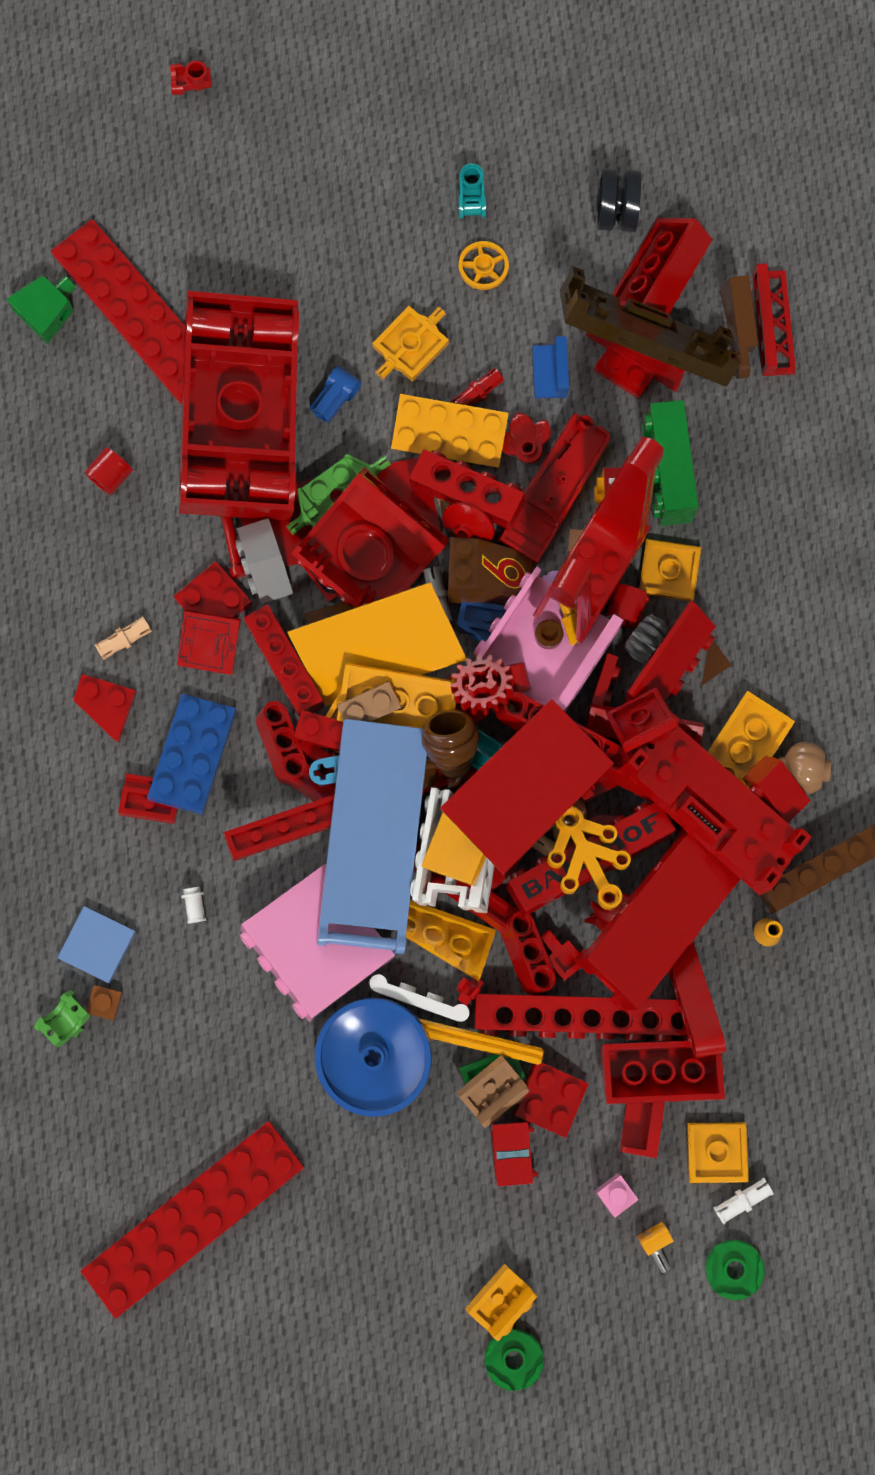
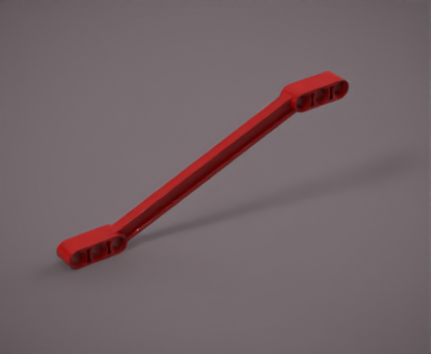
[256,701,556,996]

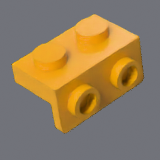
[465,1264,537,1341]

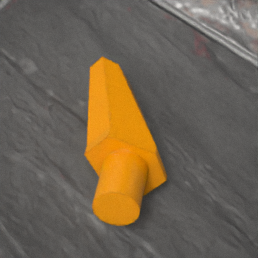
[558,603,578,646]

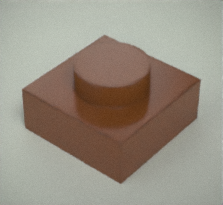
[86,985,123,1021]

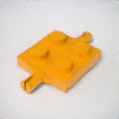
[372,306,449,382]

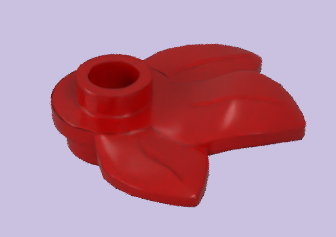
[502,413,551,464]

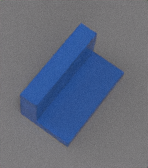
[532,336,569,399]

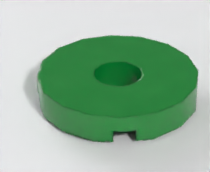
[705,1239,765,1301]
[485,1328,544,1391]

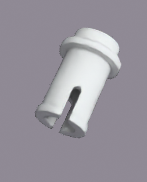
[181,887,206,924]

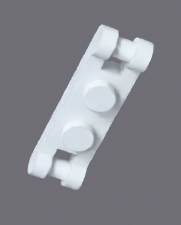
[370,974,469,1022]

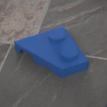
[457,602,506,643]

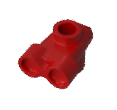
[170,60,212,95]

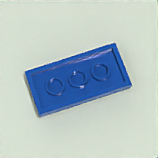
[147,694,236,815]

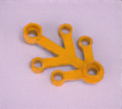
[547,806,631,910]

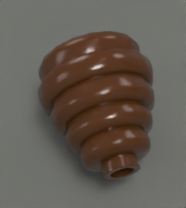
[422,709,479,779]

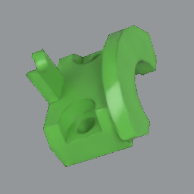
[34,990,90,1047]

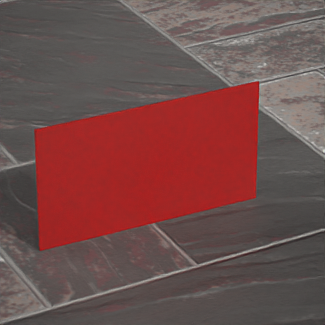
[439,699,614,875]

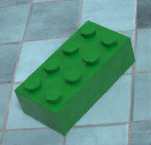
[641,400,699,526]

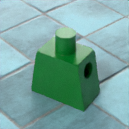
[6,276,76,344]

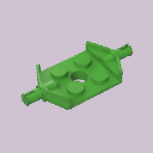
[286,454,391,535]

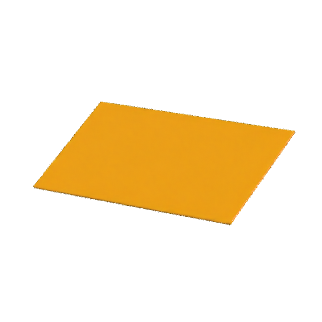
[287,582,467,706]

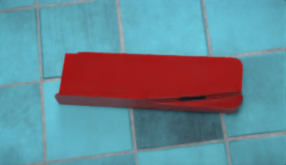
[496,413,610,564]

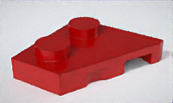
[73,674,137,742]

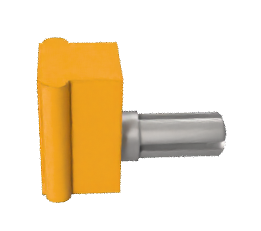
[637,1222,674,1273]

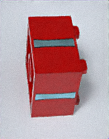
[491,1121,538,1186]

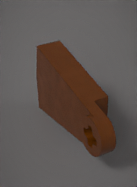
[720,275,758,379]

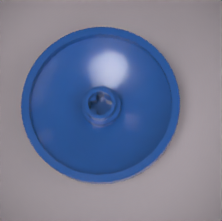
[315,998,432,1117]

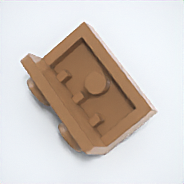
[456,1055,530,1128]

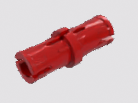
[451,368,504,406]

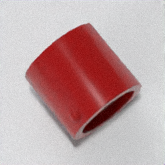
[84,447,133,496]
[605,584,650,629]

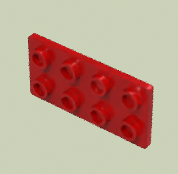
[586,332,685,399]

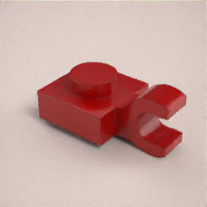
[540,930,581,981]
[456,977,484,1006]

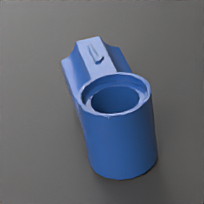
[310,366,362,423]

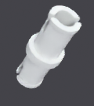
[713,1177,774,1225]

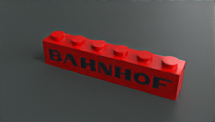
[506,801,676,917]

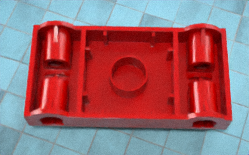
[178,291,299,521]

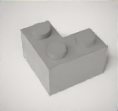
[235,518,293,604]

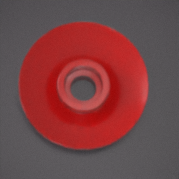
[442,502,495,542]

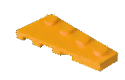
[394,900,496,981]

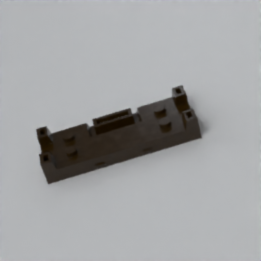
[560,266,741,387]

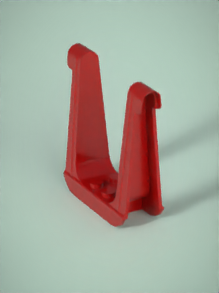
[532,437,664,643]

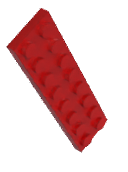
[50,219,185,406]
[80,1121,305,1319]

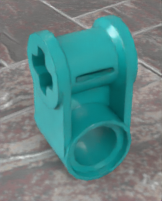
[459,163,486,219]

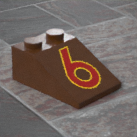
[448,538,532,605]

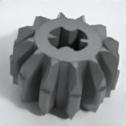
[625,614,670,663]

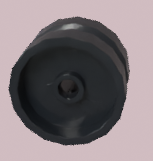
[596,169,641,232]

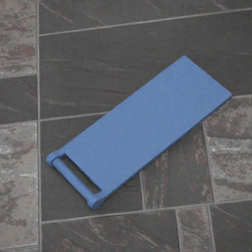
[316,719,427,954]

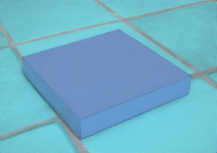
[58,906,136,983]

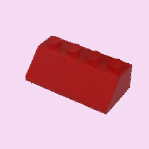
[612,218,713,314]
[623,601,716,707]
[600,1041,725,1104]

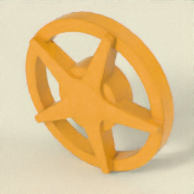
[458,241,509,290]

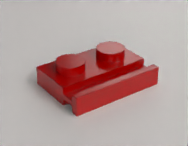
[118,773,178,824]

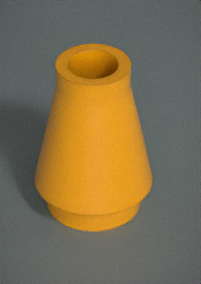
[754,918,783,947]

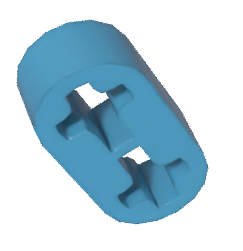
[309,756,339,785]

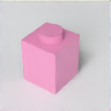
[594,1173,638,1218]

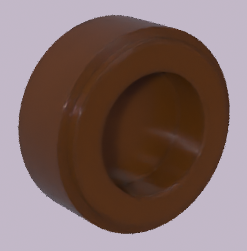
[535,620,564,649]

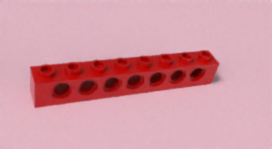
[475,994,689,1041]

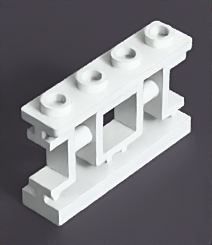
[410,788,494,913]

